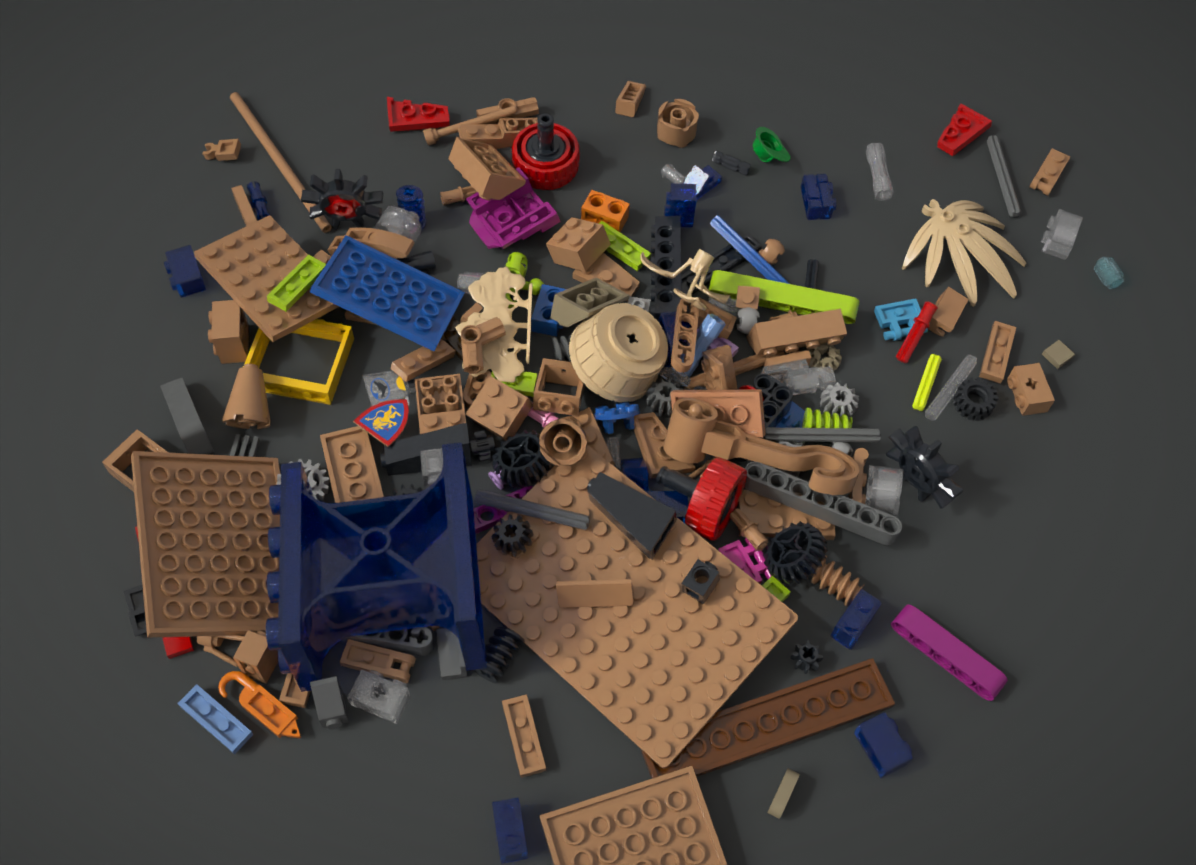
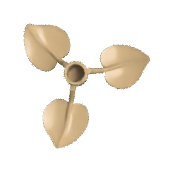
[640,249,730,311]

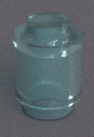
[1094,257,1124,289]

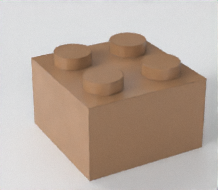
[546,217,611,272]
[208,300,249,364]
[465,376,533,441]

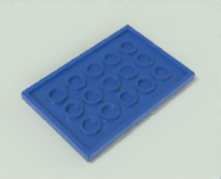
[310,235,465,352]

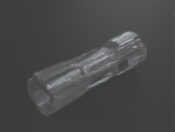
[866,142,894,201]

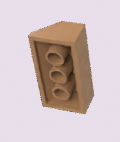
[448,137,526,200]
[746,309,847,357]

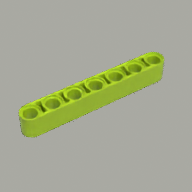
[709,270,860,324]

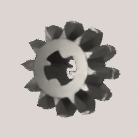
[646,378,683,417]

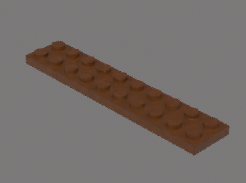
[641,658,895,778]

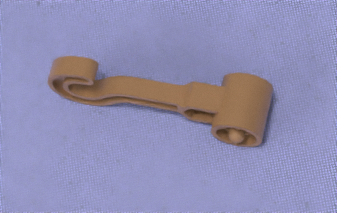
[664,398,860,495]

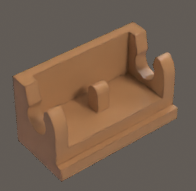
[928,287,969,336]

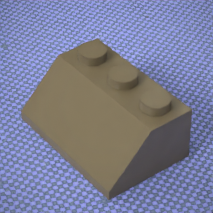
[550,278,630,327]

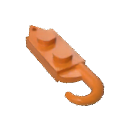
[218,671,301,738]

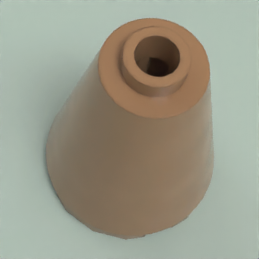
[223,364,271,429]
[539,416,587,466]

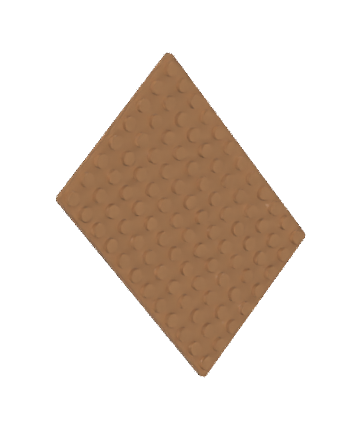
[450,445,798,769]

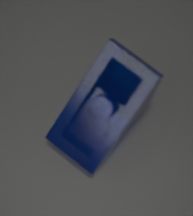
[679,165,722,203]

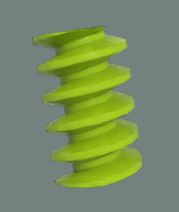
[802,408,853,428]

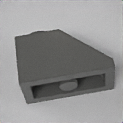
[310,676,348,729]

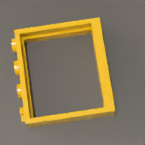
[243,319,354,405]

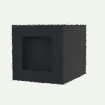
[681,559,720,604]

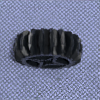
[492,430,552,488]
[763,521,828,585]

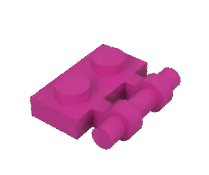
[718,539,771,584]

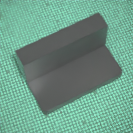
[436,619,467,680]

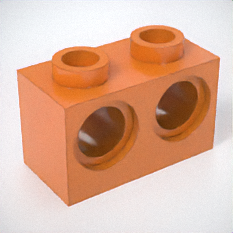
[581,190,630,232]

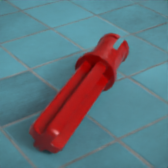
[896,301,938,363]

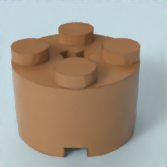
[657,99,699,148]

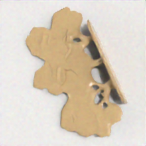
[455,266,532,382]

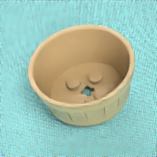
[569,303,668,402]

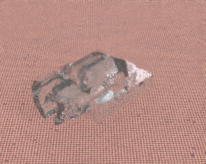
[761,359,836,395]

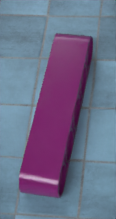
[891,605,1008,701]

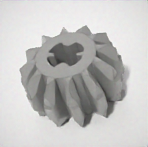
[820,382,859,419]

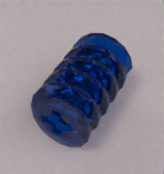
[396,185,426,233]

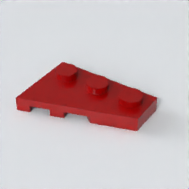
[387,97,450,132]

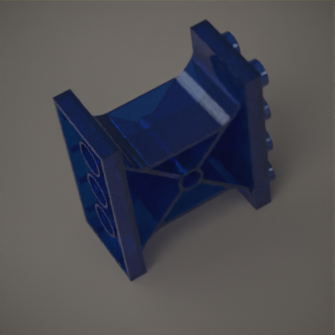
[266,442,487,692]

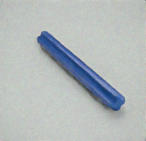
[710,215,790,284]

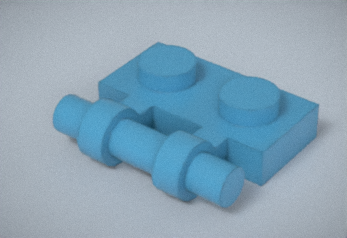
[874,299,928,341]

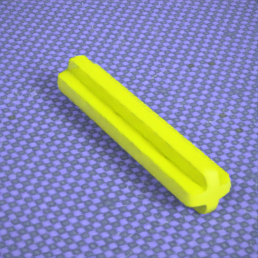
[912,354,942,411]

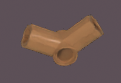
[461,317,506,374]

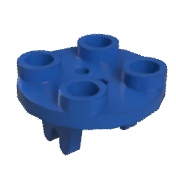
[594,402,640,434]

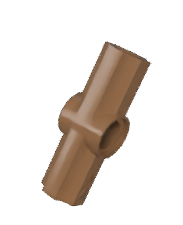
[476,97,539,124]

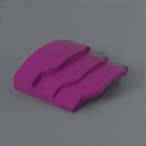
[466,167,560,249]

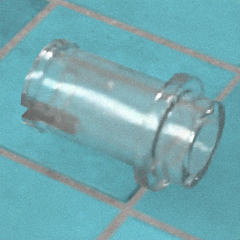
[661,164,687,188]

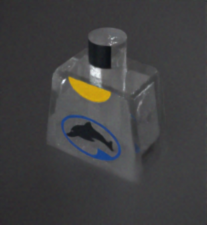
[362,371,416,408]

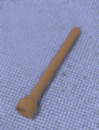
[423,106,518,146]

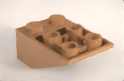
[415,374,466,434]

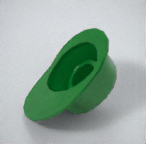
[752,127,790,162]

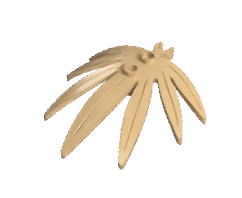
[902,199,1026,307]

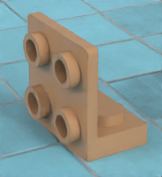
[701,345,737,390]

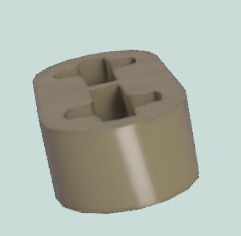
[767,768,800,819]

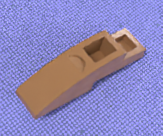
[458,118,537,149]
[327,228,415,259]

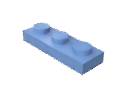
[178,684,253,755]

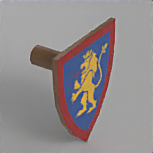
[353,399,409,447]

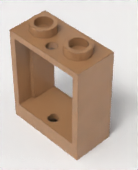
[533,358,585,416]
[102,429,168,492]

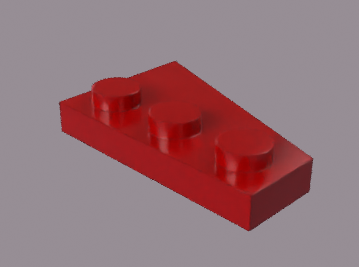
[937,103,992,156]

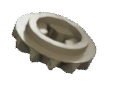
[808,343,842,373]

